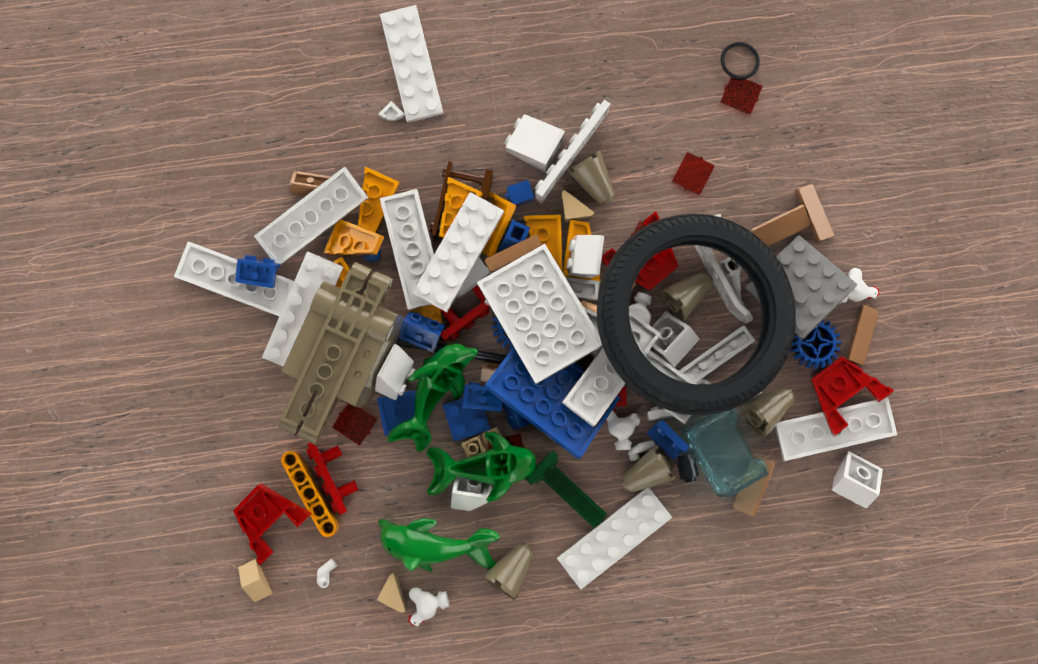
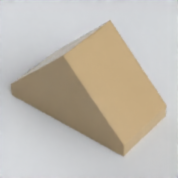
[561,190,595,222]
[238,558,273,602]
[377,571,407,613]

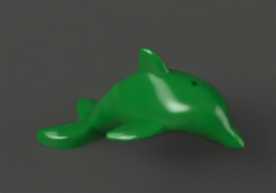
[388,343,478,452]
[426,432,536,503]
[378,518,501,572]

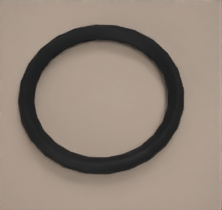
[720,42,760,80]

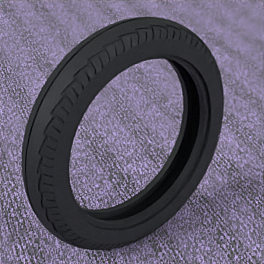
[597,214,796,415]

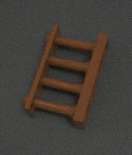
[430,161,494,239]

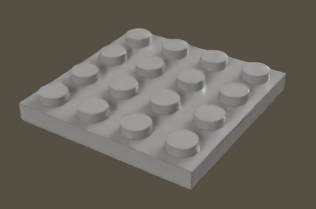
[745,235,857,340]

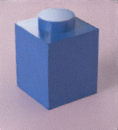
[504,180,535,207]

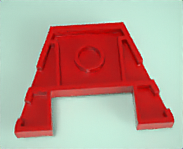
[601,211,679,291]
[810,356,894,437]
[233,483,312,565]

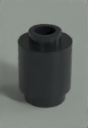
[676,453,699,483]

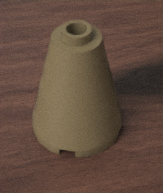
[567,150,615,205]
[659,272,713,321]
[740,387,795,437]
[621,445,677,493]
[483,543,533,600]

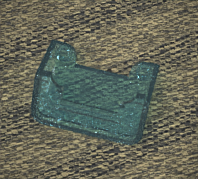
[682,408,769,497]

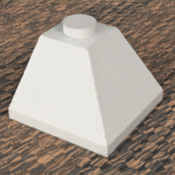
[451,477,493,511]

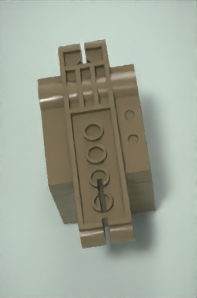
[278,262,405,445]

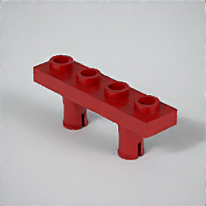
[440,285,491,342]
[306,443,359,515]

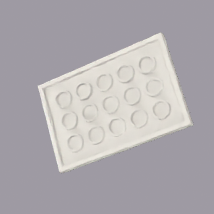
[477,244,602,384]

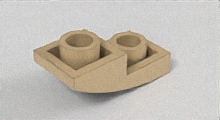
[461,426,503,458]

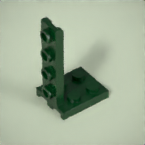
[526,449,608,528]

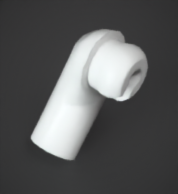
[628,440,655,461]
[317,558,337,588]

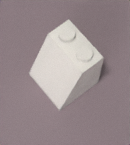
[504,114,565,173]

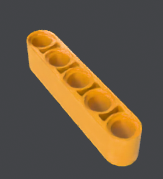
[281,451,339,537]

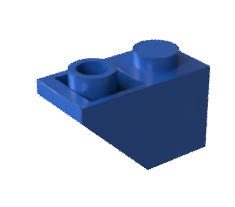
[495,220,530,254]

